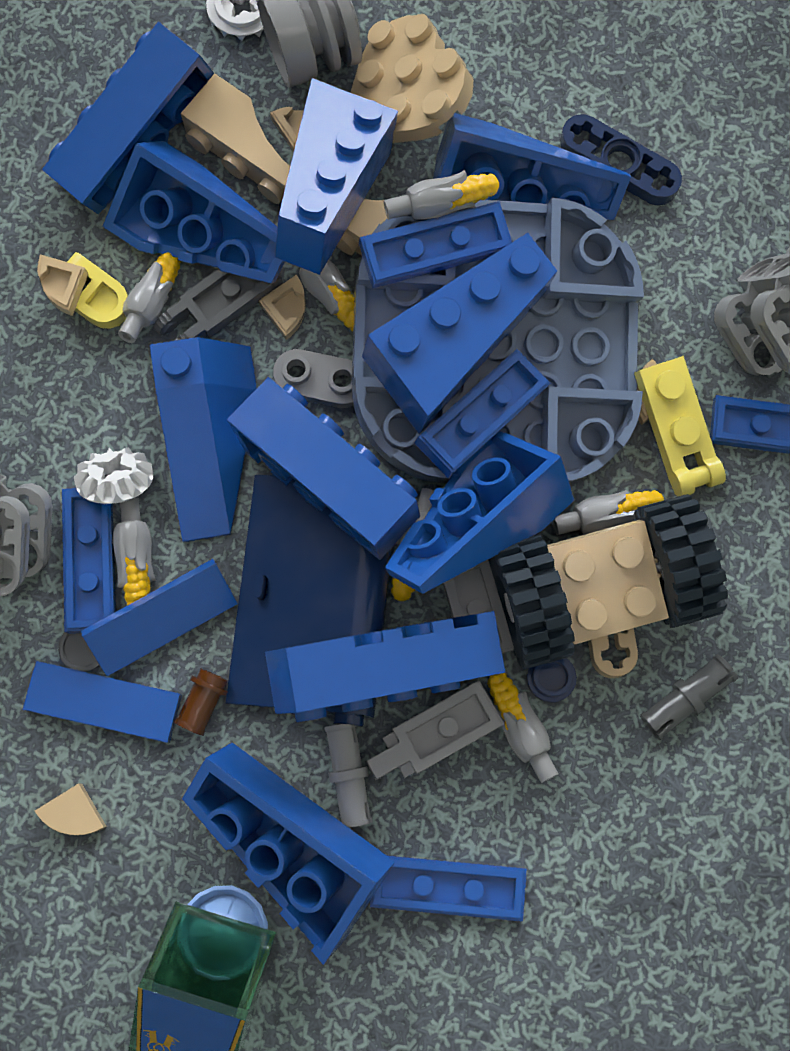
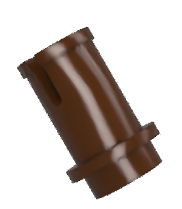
[174,668,228,736]

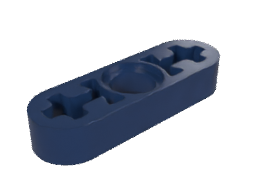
[560,114,682,206]

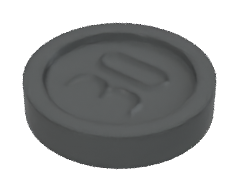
[58,632,100,672]

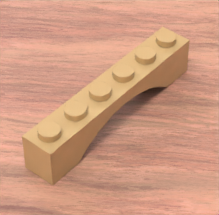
[181,73,387,256]

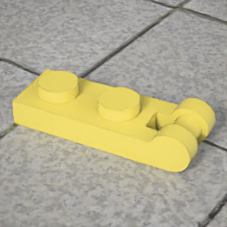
[634,356,726,497]

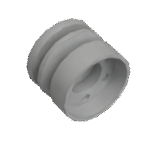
[256,0,362,88]

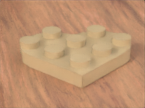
[351,14,474,143]

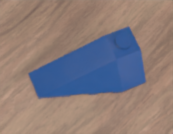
[433,113,631,220]
[102,141,285,284]
[150,337,257,542]
[385,431,574,594]

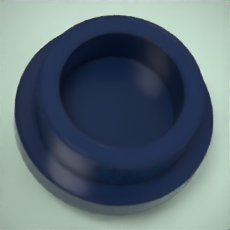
[527,658,577,703]

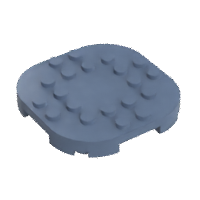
[352,198,644,483]

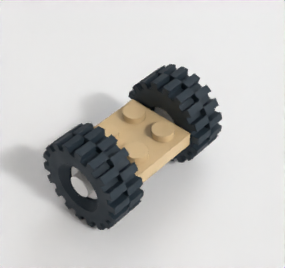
[488,494,728,670]

